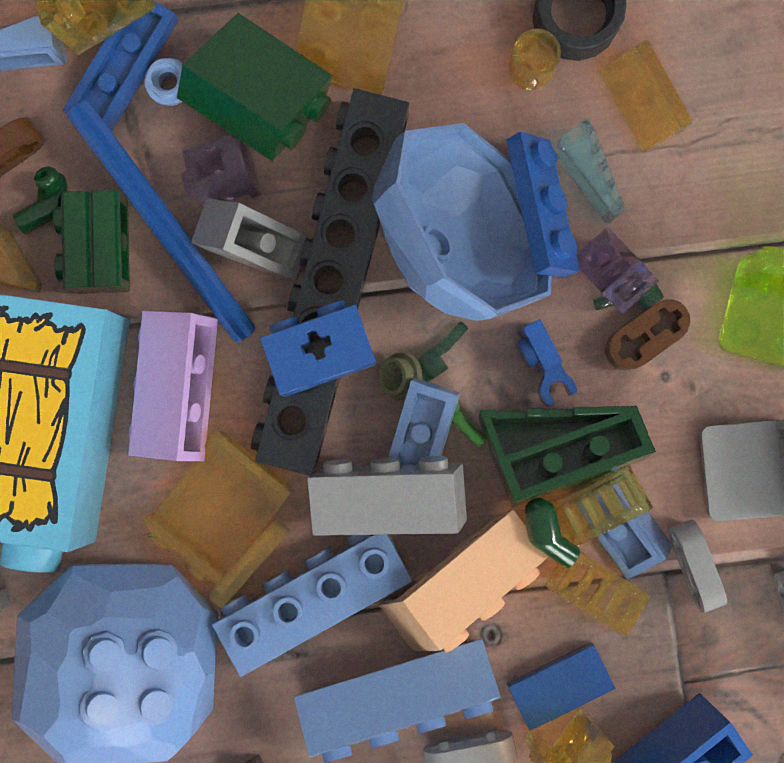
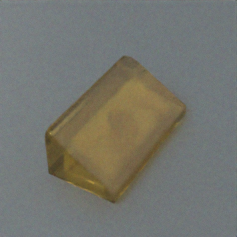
[599,40,692,152]

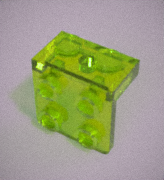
[718,246,784,367]

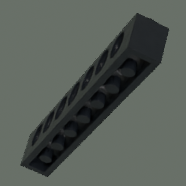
[251,88,409,476]

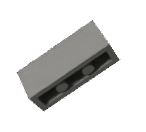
[308,456,467,536]

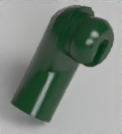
[13,166,68,235]
[525,498,580,568]

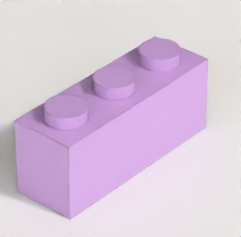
[128,311,218,461]

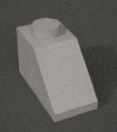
[191,198,311,281]

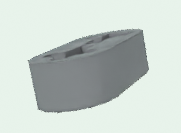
[668,519,727,613]
[423,730,517,763]

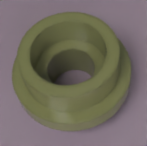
[378,353,422,400]

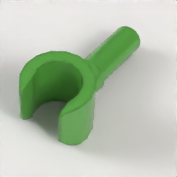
[452,400,486,448]

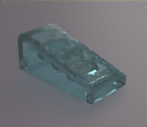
[554,118,626,224]

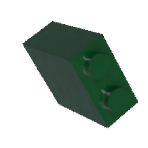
[177,13,333,162]

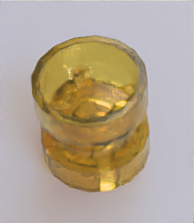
[508,29,561,91]

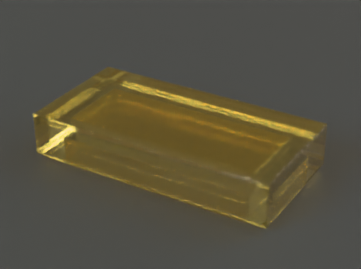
[209,520,291,609]

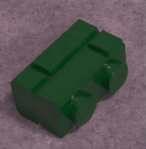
[53,190,130,294]

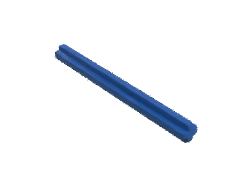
[67,100,256,343]

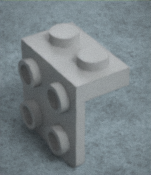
[699,419,784,521]

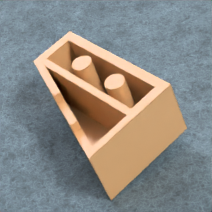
[379,510,549,653]

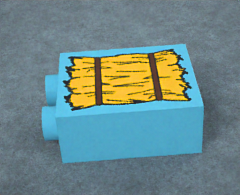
[0,295,130,572]

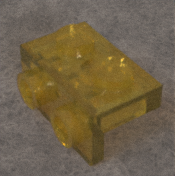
[524,708,615,763]

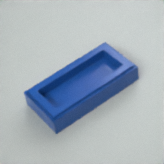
[507,642,616,731]

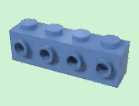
[212,534,413,677]
[294,639,501,763]

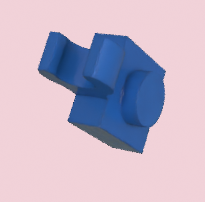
[516,319,577,407]

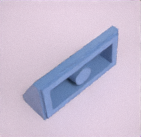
[571,471,672,580]

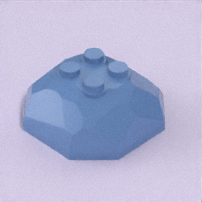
[372,123,552,321]
[11,563,218,763]

